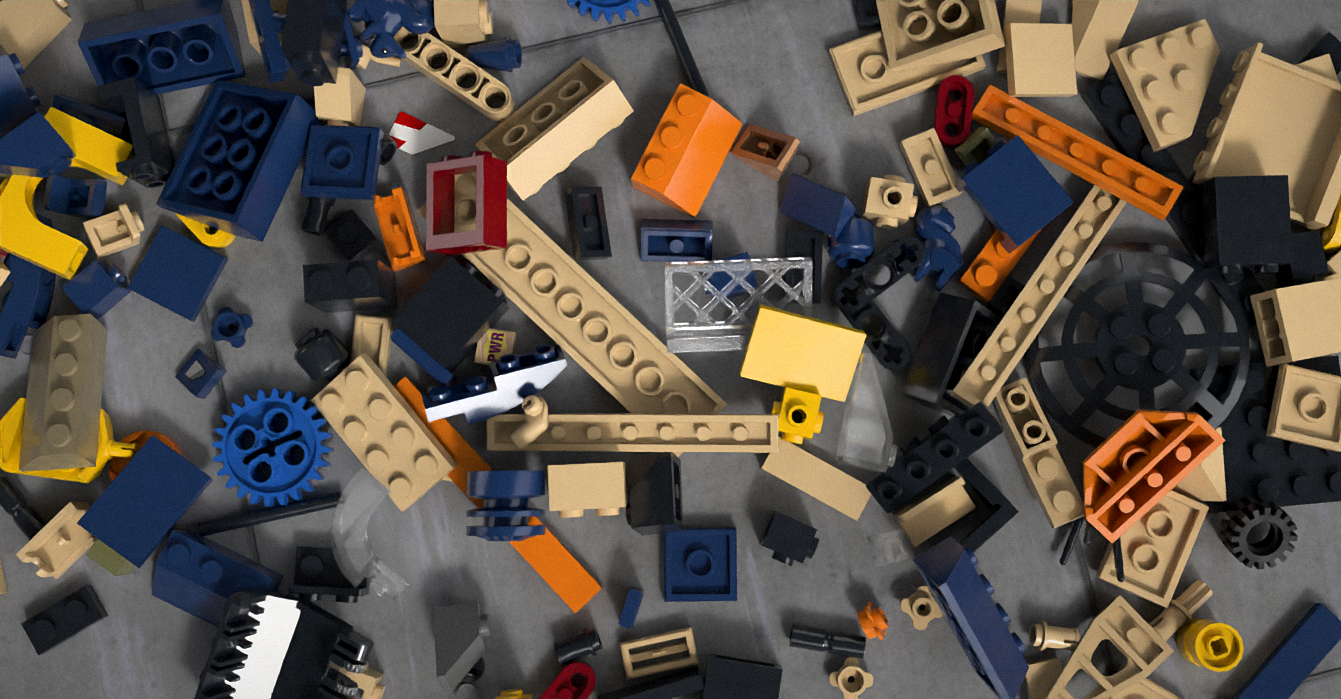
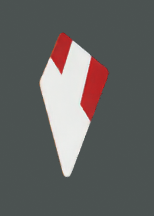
[388,112,455,155]

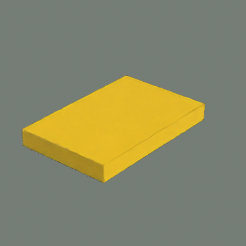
[739,304,866,402]

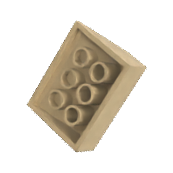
[876,0,1005,71]

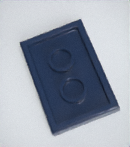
[77,435,213,568]

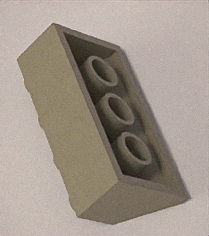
[19,314,108,472]

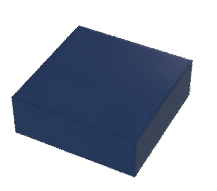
[618,586,644,628]

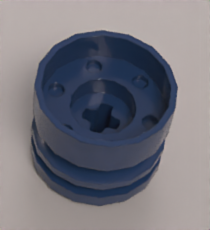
[466,470,545,541]

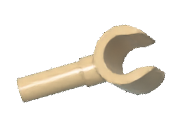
[356,45,401,70]

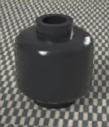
[294,327,349,382]

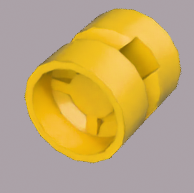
[1176,618,1244,672]

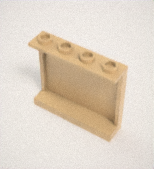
[1192,42,1341,230]

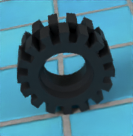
[1220,497,1298,569]

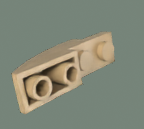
[994,377,1084,529]

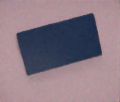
[780,173,856,239]
[641,219,713,263]

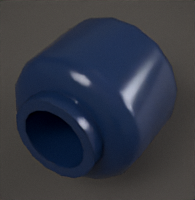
[827,213,874,269]

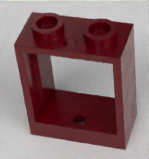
[426,151,507,255]

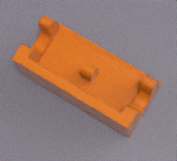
[373,187,428,272]

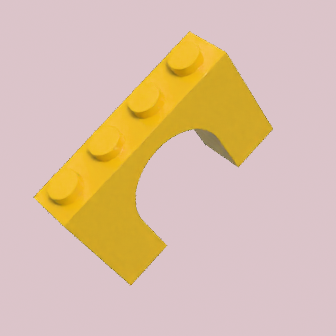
[0,107,135,280]

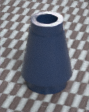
[467,36,522,72]

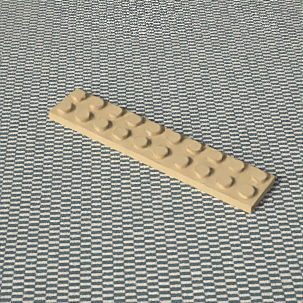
[417,172,728,457]

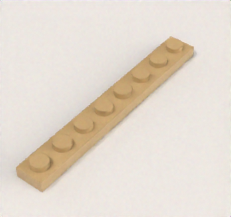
[950,185,1127,408]
[487,413,779,453]

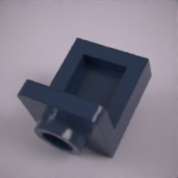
[43,175,107,217]

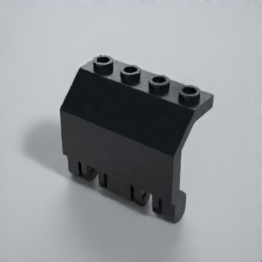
[194,588,374,699]

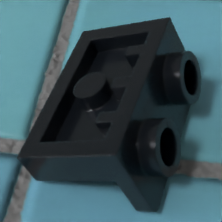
[288,546,372,603]

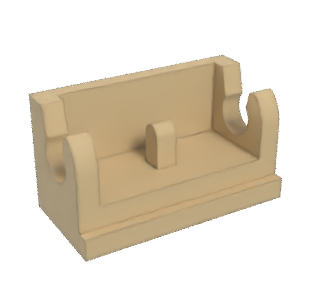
[16,501,97,579]

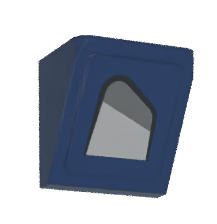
[175,349,227,399]

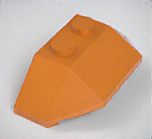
[1082,410,1225,543]

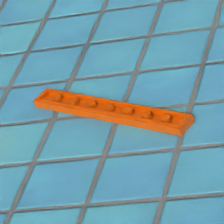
[394,376,603,614]

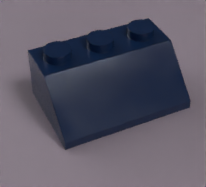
[152,529,284,628]

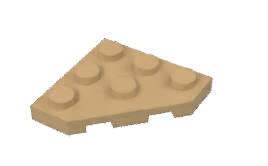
[1110,19,1220,152]

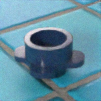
[211,307,253,348]

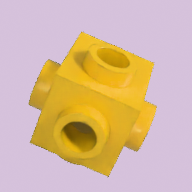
[771,387,824,445]

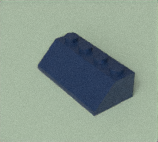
[78,0,245,105]
[913,536,1029,699]

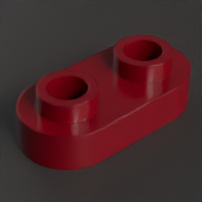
[933,75,974,148]
[539,661,597,699]

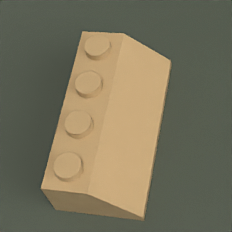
[475,56,634,201]

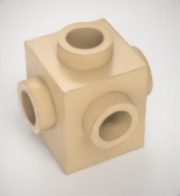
[861,175,918,229]

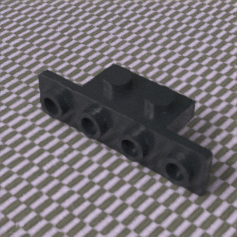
[866,401,1004,513]

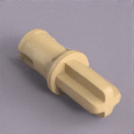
[1149,580,1213,642]

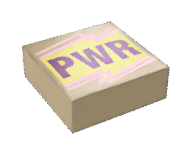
[474,329,517,366]

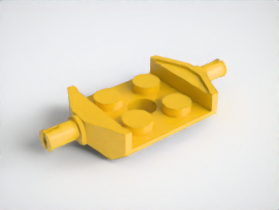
[0,398,137,484]

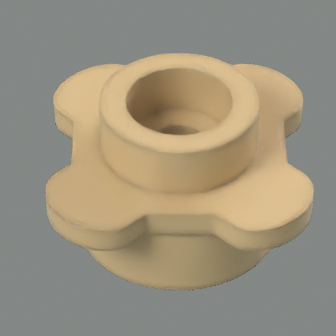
[900,586,943,630]
[829,657,873,699]

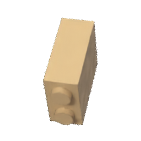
[1250,278,1341,367]

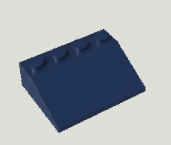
[156,80,319,242]

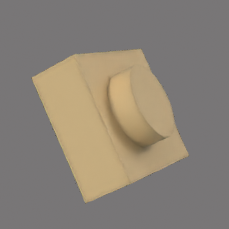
[82,203,144,259]
[339,661,385,699]

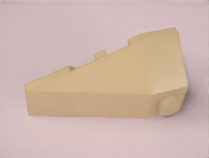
[1071,0,1139,83]

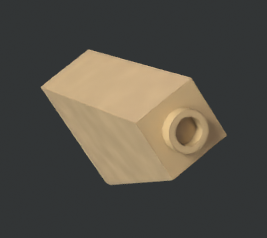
[0,0,72,69]

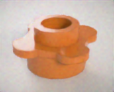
[857,601,889,640]

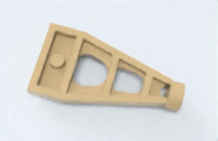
[1044,595,1174,699]

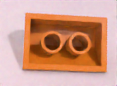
[631,83,743,218]

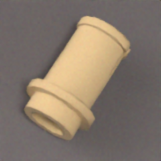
[1029,621,1080,652]

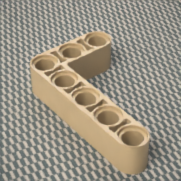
[362,20,515,122]

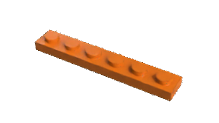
[972,85,1183,221]

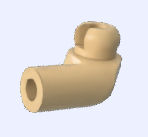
[511,395,548,449]

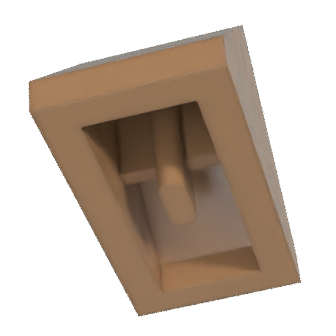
[731,124,800,182]

